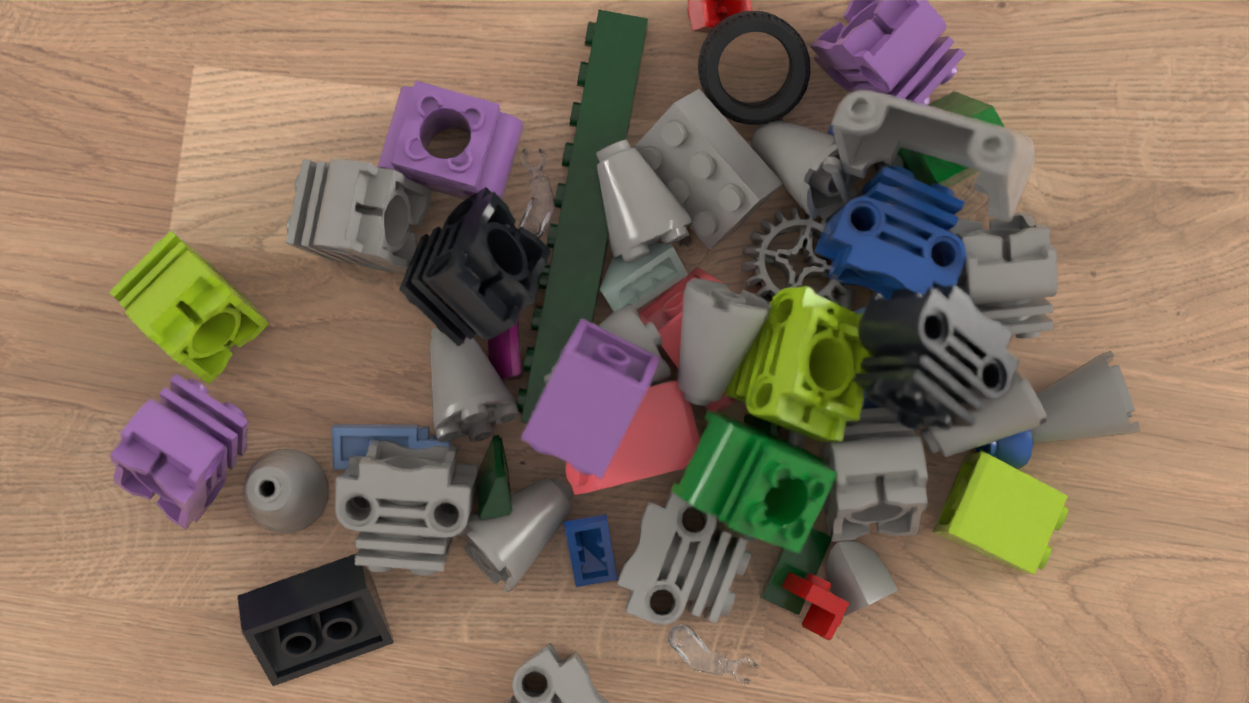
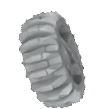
[742,207,849,304]

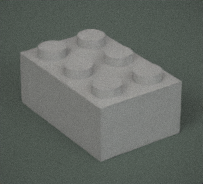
[633,89,783,250]

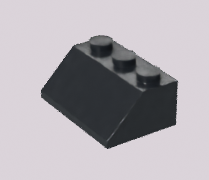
[237,553,394,686]

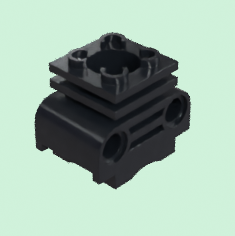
[399,187,551,346]
[853,285,1020,430]

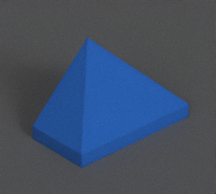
[564,514,618,587]

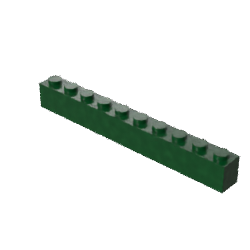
[516,10,648,425]

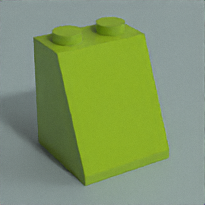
[933,452,1068,575]

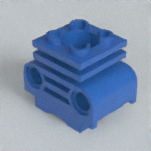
[814,166,966,299]

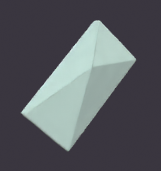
[600,243,688,312]

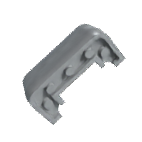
[832,90,1035,222]

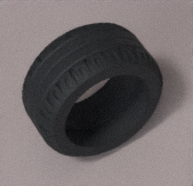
[698,11,811,125]

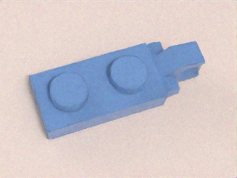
[332,424,452,470]

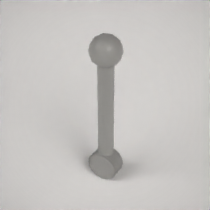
[822,156,854,208]

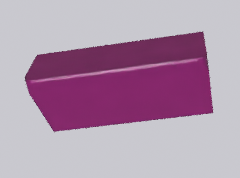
[487,319,523,380]

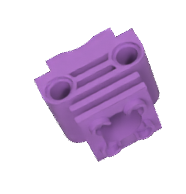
[810,0,966,105]
[377,81,524,200]
[110,374,248,530]

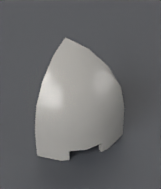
[826,540,898,617]

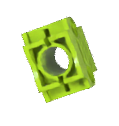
[109,231,270,384]
[725,286,873,442]

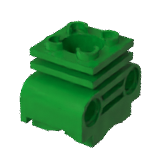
[671,411,838,553]

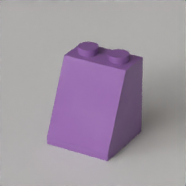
[521,319,661,479]

